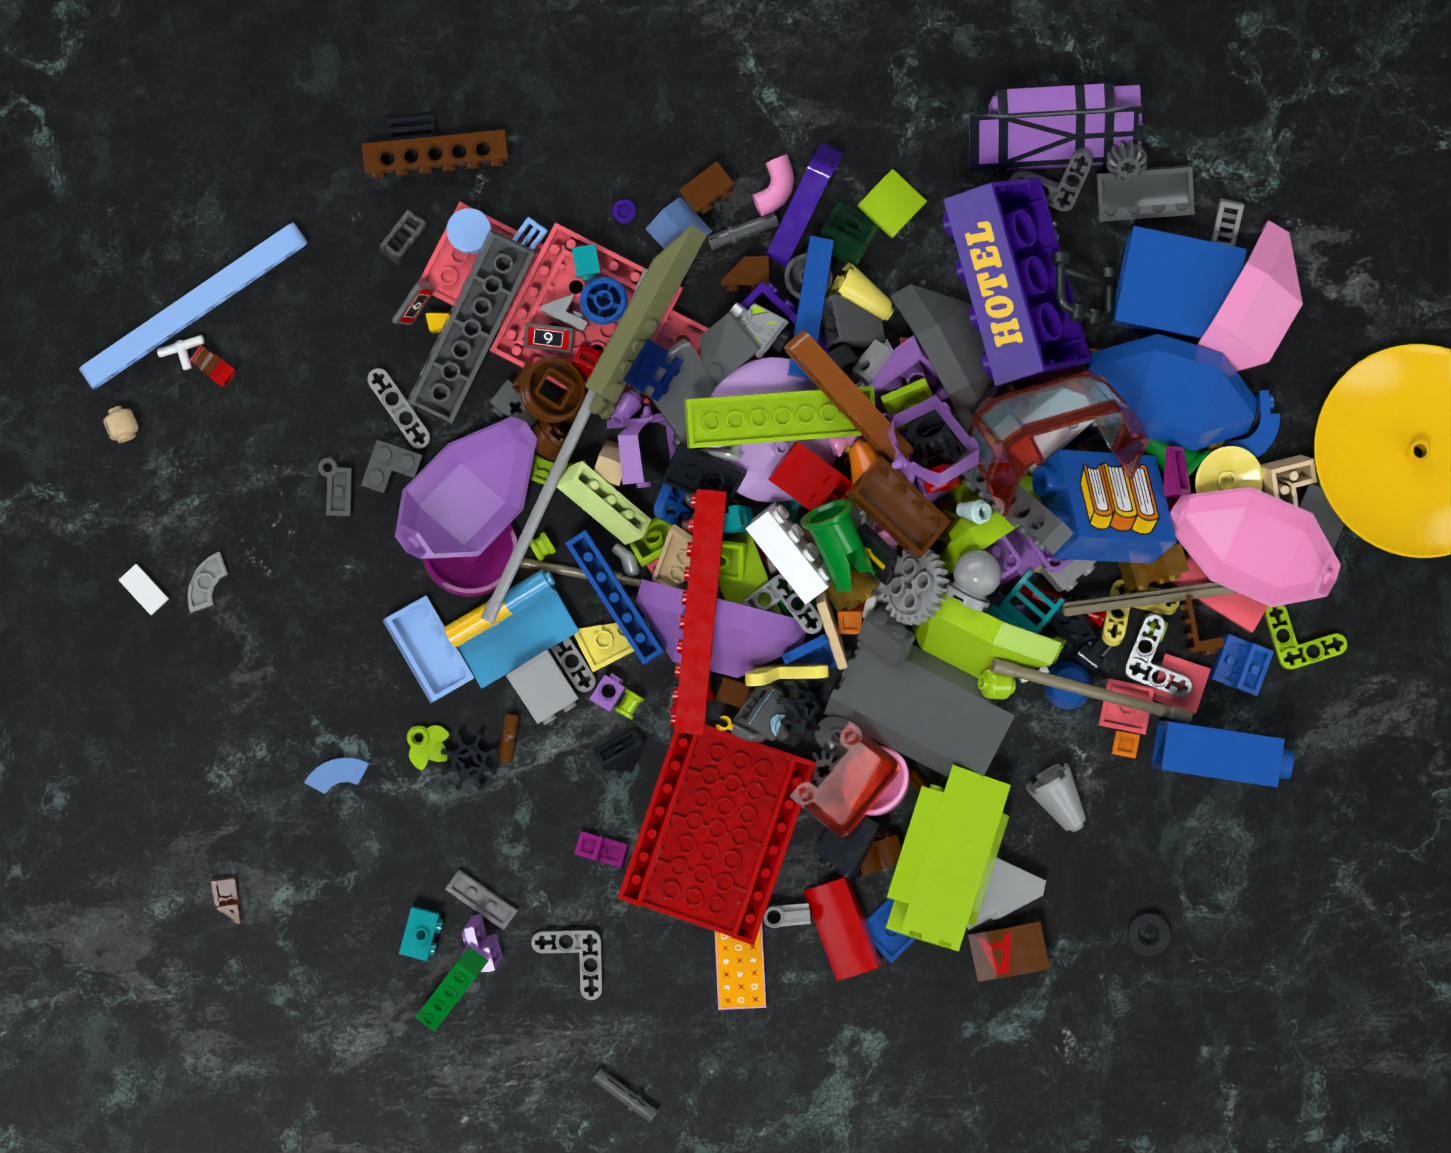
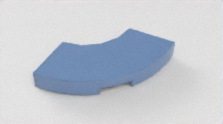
[304,758,370,794]

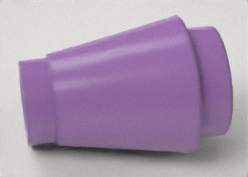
[611,390,642,426]

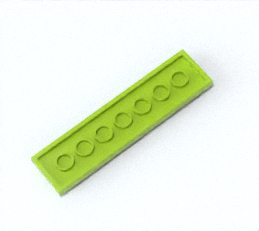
[684,386,875,448]

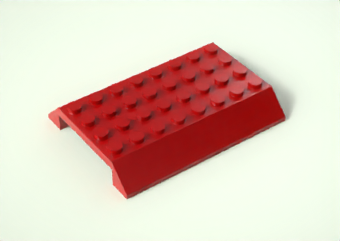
[617,725,816,945]

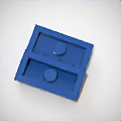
[1209,633,1274,696]

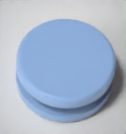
[447,208,492,254]

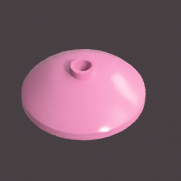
[841,745,910,816]

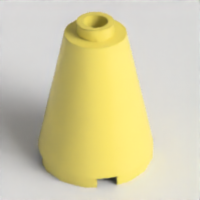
[826,263,894,321]

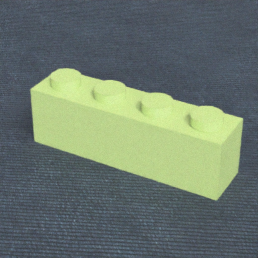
[556,461,651,545]

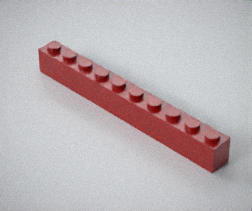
[670,489,727,735]

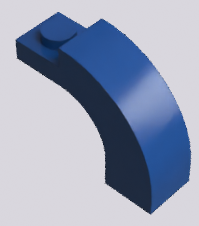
[1222,390,1280,458]

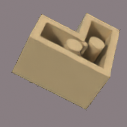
[1261,455,1317,507]

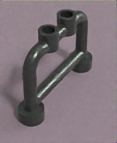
[1051,252,1119,327]

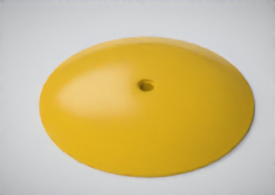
[1314,344,1451,558]

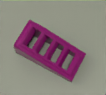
[1163,446,1191,498]

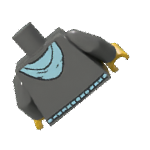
[716,682,790,742]

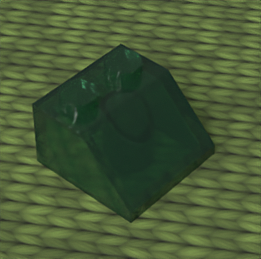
[819,200,879,267]

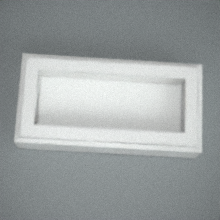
[119,564,169,615]

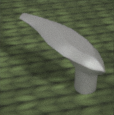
[701,444,743,461]

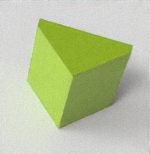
[629,517,672,567]
[719,541,747,581]

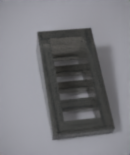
[379,210,427,265]

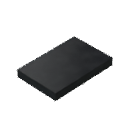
[660,442,747,510]

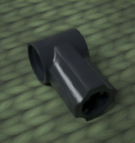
[1072,626,1117,674]

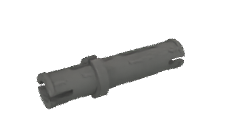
[707,212,779,251]
[592,1068,659,1123]

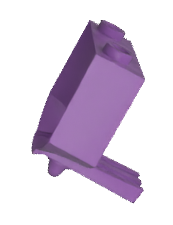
[888,395,979,487]
[607,406,676,488]

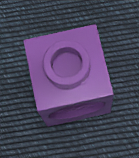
[590,673,625,712]

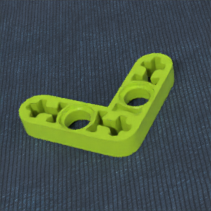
[1264,605,1347,669]

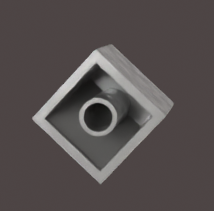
[506,650,579,725]

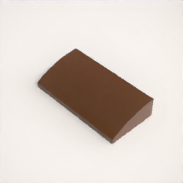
[845,456,951,559]

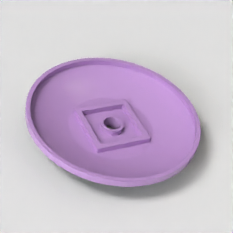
[705,357,837,502]

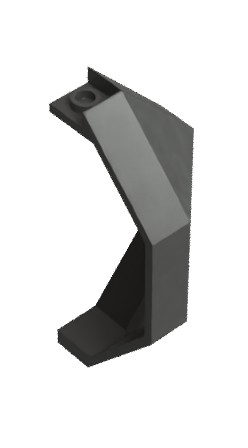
[890,284,994,444]

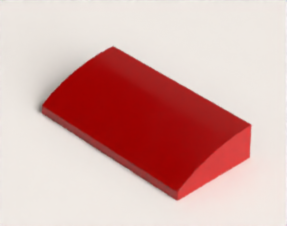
[803,877,882,981]

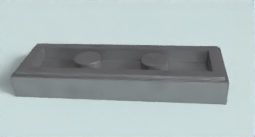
[445,869,518,930]

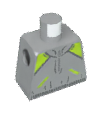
[729,302,789,358]

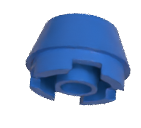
[580,277,628,325]
[1044,662,1092,709]

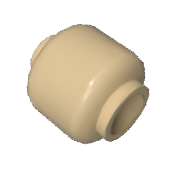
[103,406,138,443]

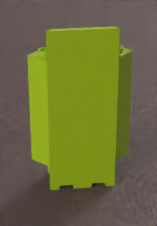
[886,765,1011,952]

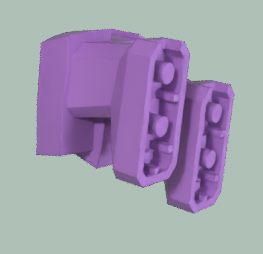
[982,526,1074,586]

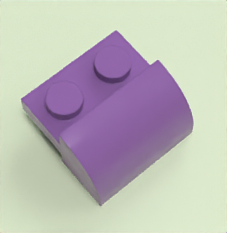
[461,914,503,972]

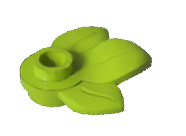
[407,725,449,770]

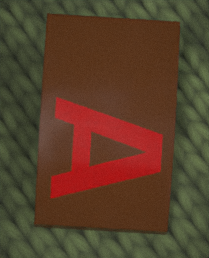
[968,920,1050,982]

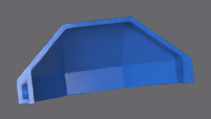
[1083,334,1257,451]

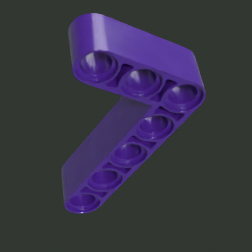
[765,142,844,267]

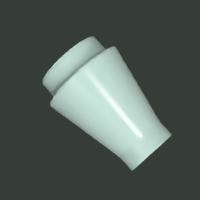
[956,500,992,524]

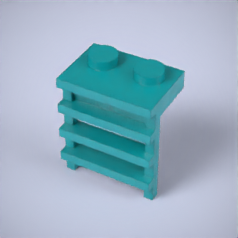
[987,569,1066,634]

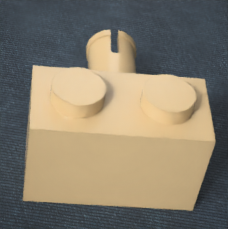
[594,440,622,488]

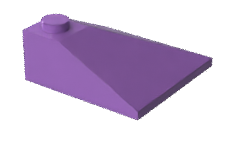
[869,335,949,413]

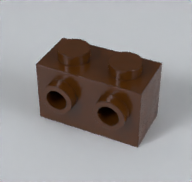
[679,161,734,215]

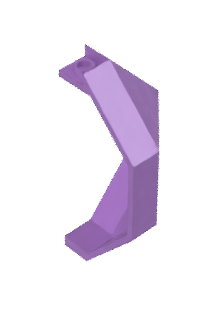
[395,417,537,559]
[636,579,809,678]

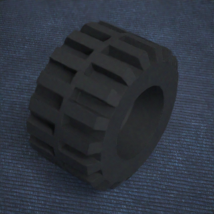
[903,410,969,470]

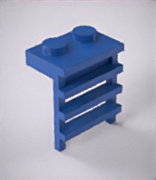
[782,634,837,685]

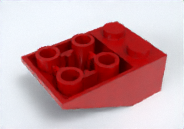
[768,441,852,511]

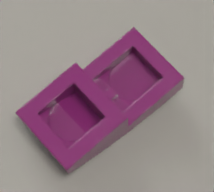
[574,831,630,868]

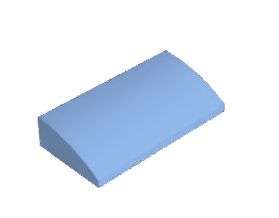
[383,596,474,703]

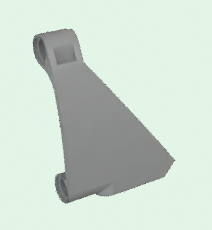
[967,857,1046,930]

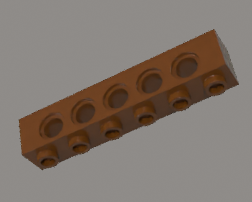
[362,130,509,178]

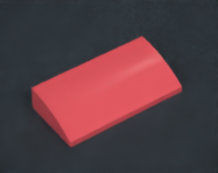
[1169,552,1268,633]

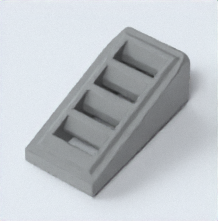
[1211,198,1244,246]

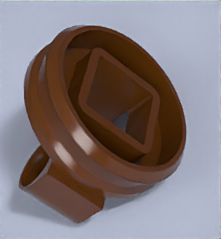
[512,357,586,423]

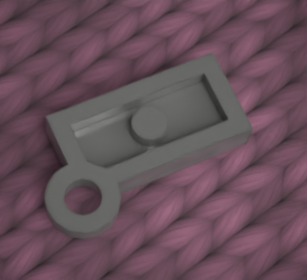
[318,458,352,516]

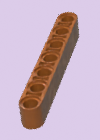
[784,330,914,465]

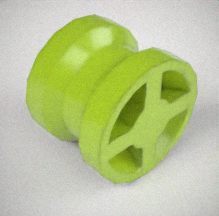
[529,532,556,561]

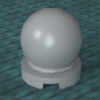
[944,550,1002,612]

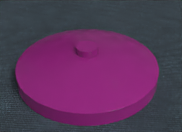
[423,524,517,597]

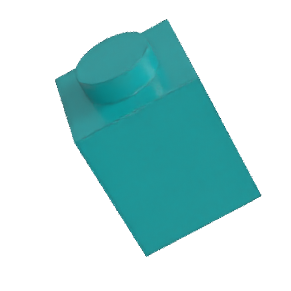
[572,244,601,282]

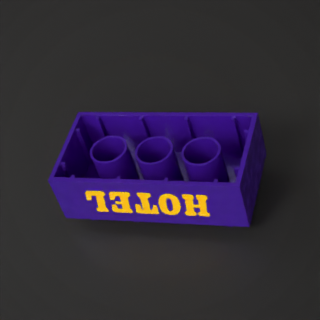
[943,177,1092,386]

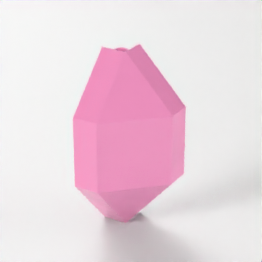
[1197,220,1303,372]
[1170,487,1341,607]

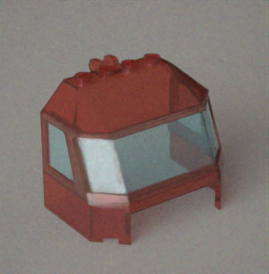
[968,371,1149,517]

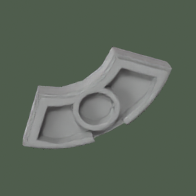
[188,552,228,613]

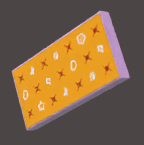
[715,923,766,1010]

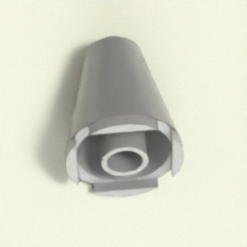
[1026,763,1086,832]

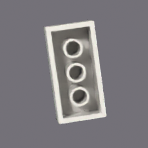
[745,502,832,605]

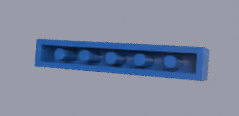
[565,530,665,665]

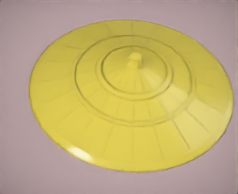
[1195,446,1264,493]

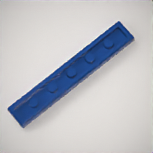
[787,236,834,379]

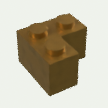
[1118,543,1189,592]

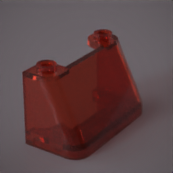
[789,721,900,836]

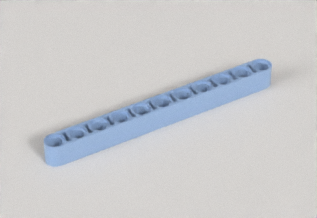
[79,223,308,389]

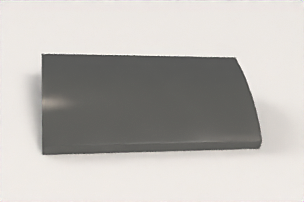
[1095,165,1195,222]

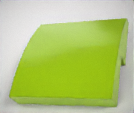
[858,169,927,238]

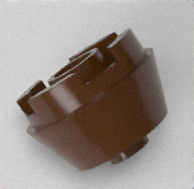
[532,419,571,461]

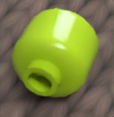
[978,668,1016,700]

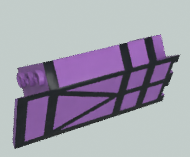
[969,83,1144,171]

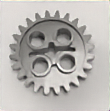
[881,549,949,625]

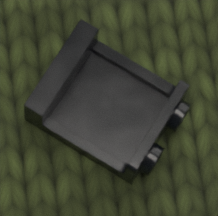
[813,803,888,879]

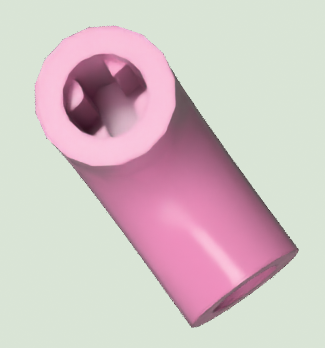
[752,155,795,217]

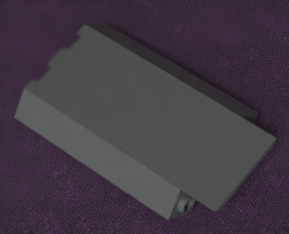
[824,640,1015,777]

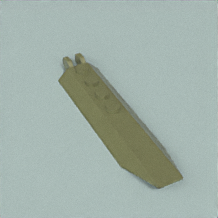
[585,225,707,419]

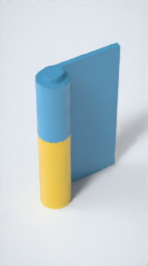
[444,570,580,689]

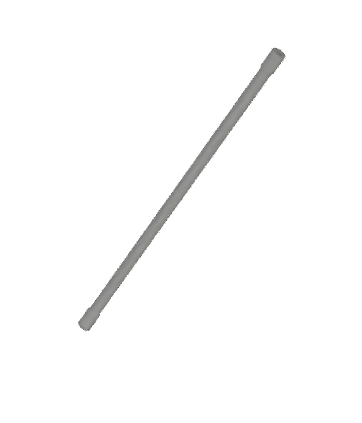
[481,268,648,624]

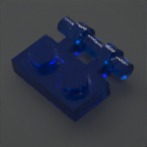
[623,339,684,402]

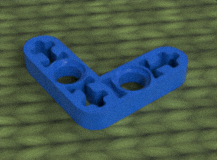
[654,483,695,529]

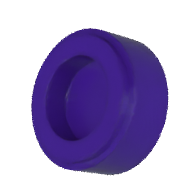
[612,199,636,224]

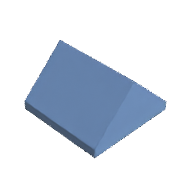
[646,197,713,249]

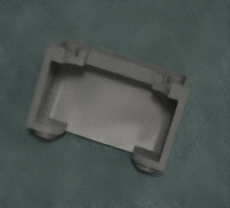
[630,339,718,449]

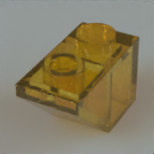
[825,570,879,612]

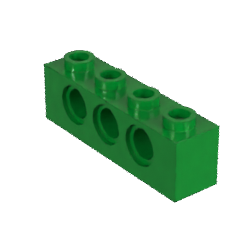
[416,946,488,1031]

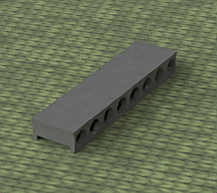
[407,229,535,423]

